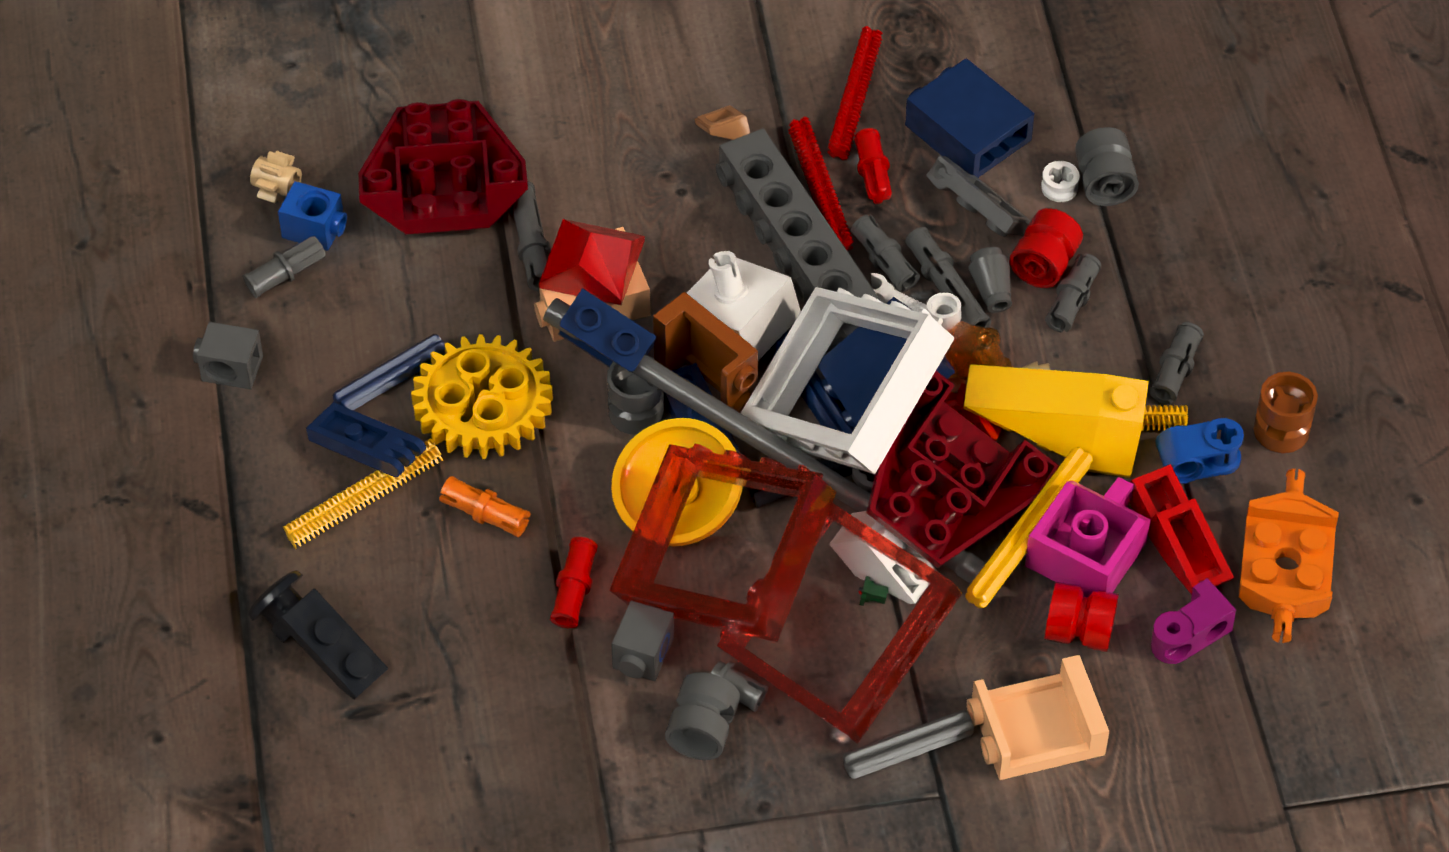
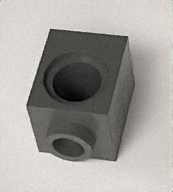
[193,322,263,389]

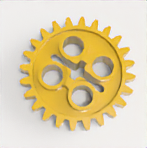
[411,334,553,459]

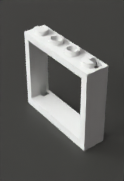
[741,287,954,474]

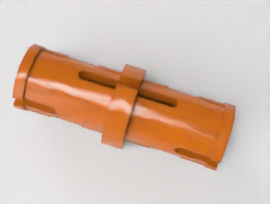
[439,476,531,538]

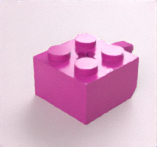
[1025,477,1151,598]

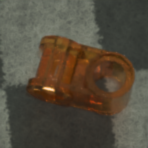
[944,322,1013,380]

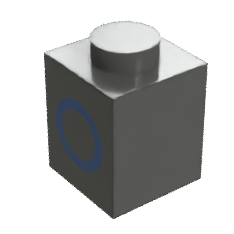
[612,600,674,681]

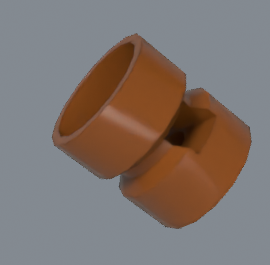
[1253,372,1318,453]

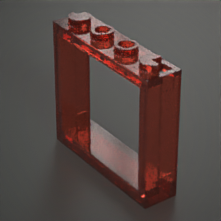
[609,443,837,642]
[717,496,963,744]

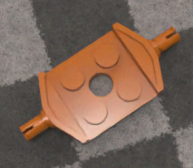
[1239,469,1339,643]

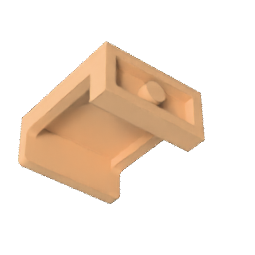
[967,655,1109,780]

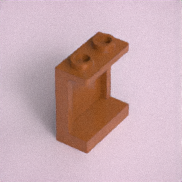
[653,291,758,413]

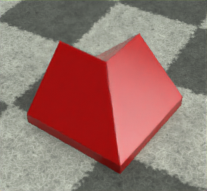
[539,219,645,306]

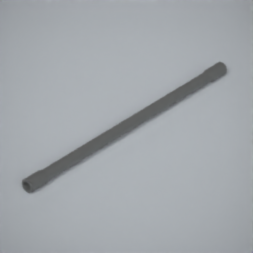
[543,298,987,584]

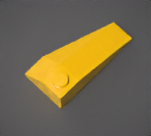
[963,364,1149,478]

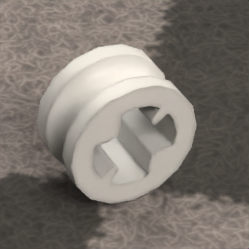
[1041,161,1080,202]

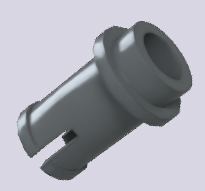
[710,661,769,712]

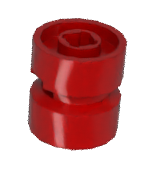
[1009,208,1083,288]
[1044,582,1119,652]

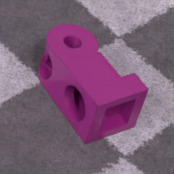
[1151,578,1236,664]

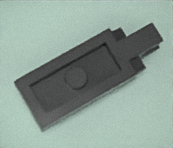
[926,155,1031,237]

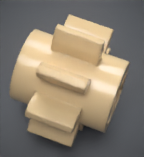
[250,151,302,204]

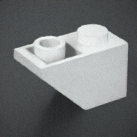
[829,511,938,604]

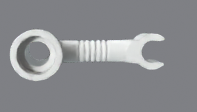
[871,273,961,341]

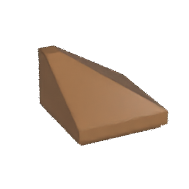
[695,105,750,140]

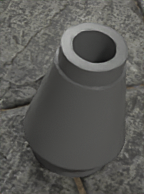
[968,247,1012,313]

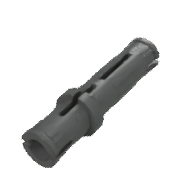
[512,181,551,291]
[905,227,991,336]

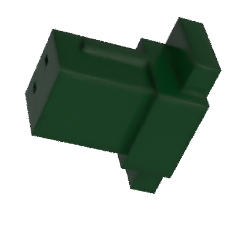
[858,576,889,606]

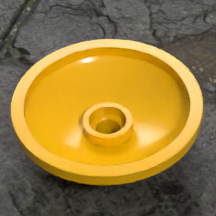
[611,418,743,547]

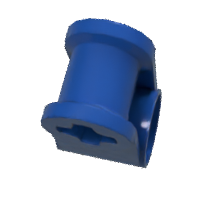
[1155,418,1244,484]

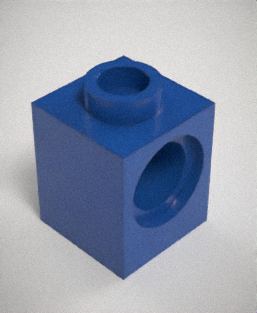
[278,181,347,251]

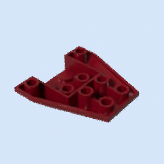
[358,99,528,235]
[866,371,1059,568]

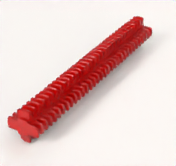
[828,26,883,160]
[788,116,854,251]

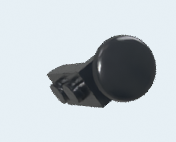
[248,570,389,700]

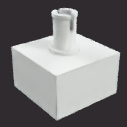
[687,251,801,361]

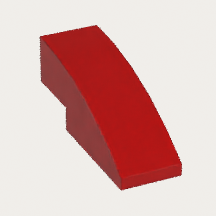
[1130,464,1234,595]

